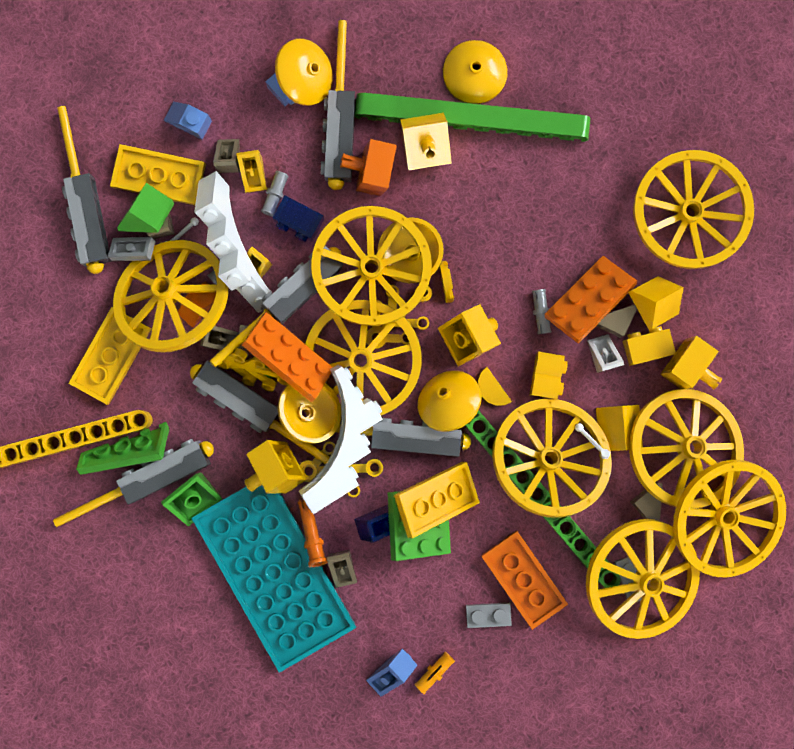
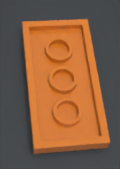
[545,256,637,344]
[242,312,333,402]
[481,530,568,630]

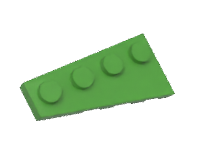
[76,422,169,475]

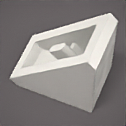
[587,334,624,373]

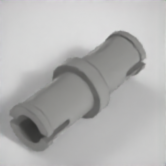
[261,171,289,217]
[532,289,552,334]

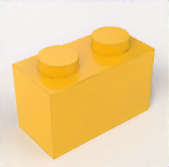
[623,326,676,366]

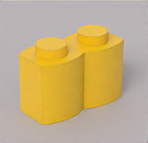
[530,352,568,399]

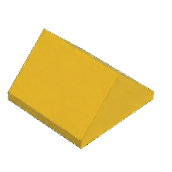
[628,276,683,331]
[596,405,643,451]

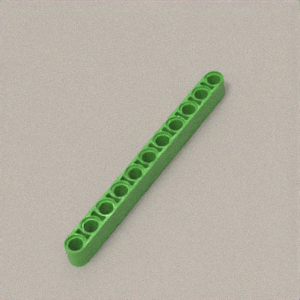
[354,93,590,142]
[465,410,621,588]

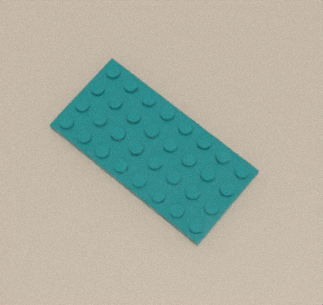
[192,485,357,673]

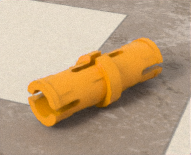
[415,652,455,694]

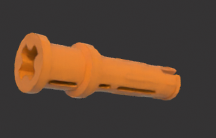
[297,500,328,567]

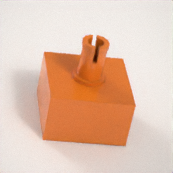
[340,139,397,196]

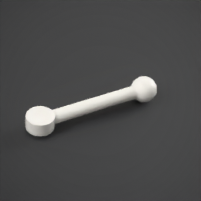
[165,217,199,242]
[575,423,610,459]

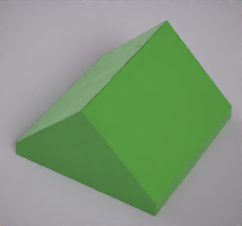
[117,183,174,233]
[161,472,223,527]

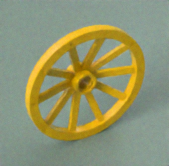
[633,150,754,269]
[311,206,432,326]
[113,240,229,352]
[305,300,422,415]
[629,389,744,508]
[492,399,611,518]
[673,460,786,577]
[586,519,700,639]

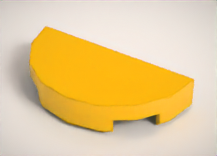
[439,261,454,303]
[478,367,512,406]

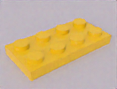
[110,144,206,205]
[68,307,152,405]
[394,462,480,538]

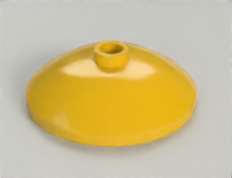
[275,39,333,106]
[443,40,507,104]
[378,217,444,284]
[417,371,482,432]
[278,383,342,444]

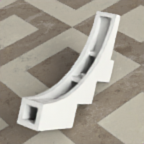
[194,171,270,313]
[299,365,382,514]

